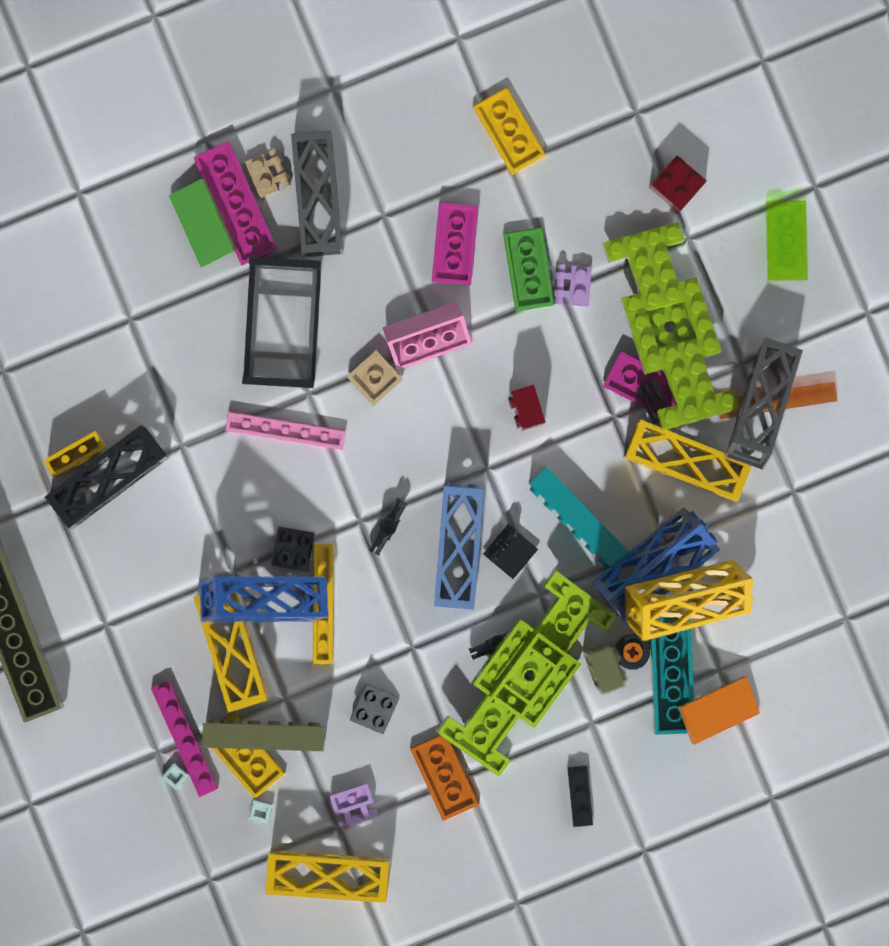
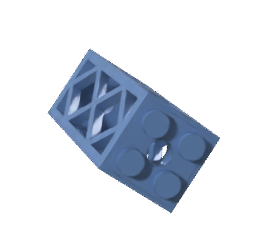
[434,483,484,610]

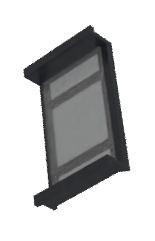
[242,257,321,388]

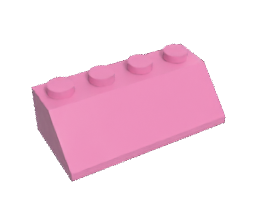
[382,301,472,371]

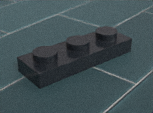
[567,765,593,827]

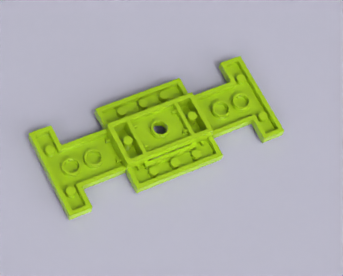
[603,222,740,431]
[436,569,617,777]

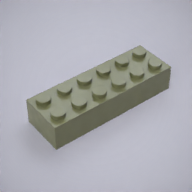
[583,643,628,695]
[202,719,324,752]

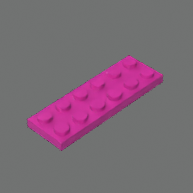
[193,141,278,266]

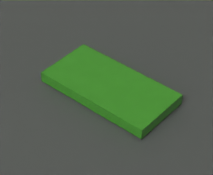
[169,178,237,268]
[503,227,555,312]

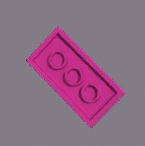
[431,203,478,286]
[603,351,675,415]

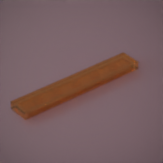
[719,382,838,420]

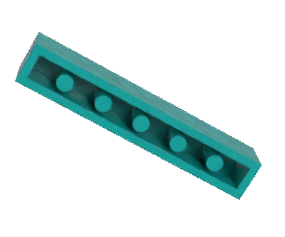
[529,467,629,569]

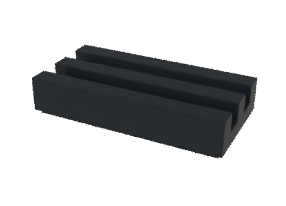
[636,380,667,425]

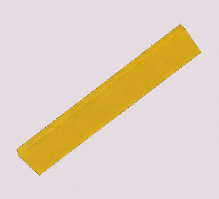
[313,544,334,664]

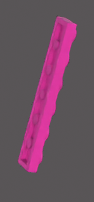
[151,680,218,797]

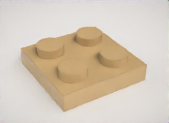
[347,350,403,406]

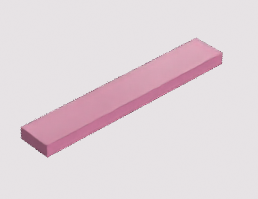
[225,411,346,450]

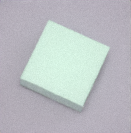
[161,762,189,790]
[249,799,273,823]

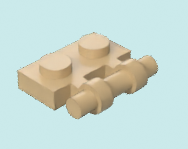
[245,149,291,199]

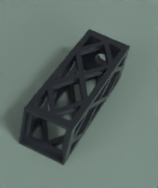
[44,425,169,529]

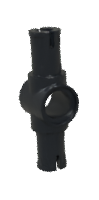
[368,498,408,556]
[468,632,507,660]

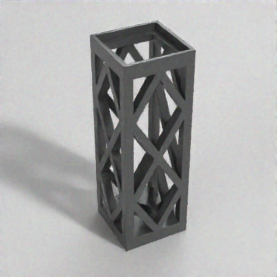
[291,130,343,257]
[725,337,803,470]

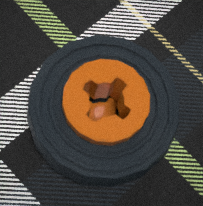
[615,634,650,670]

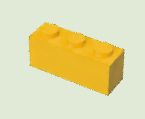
[43,431,108,478]

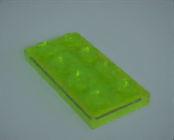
[765,201,808,281]

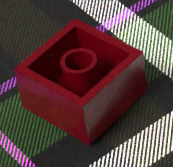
[649,155,707,213]
[508,384,546,431]

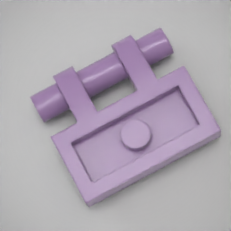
[553,264,591,307]
[330,783,378,828]

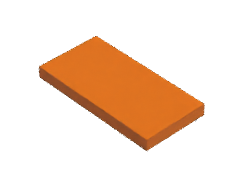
[679,676,760,744]
[410,734,479,821]

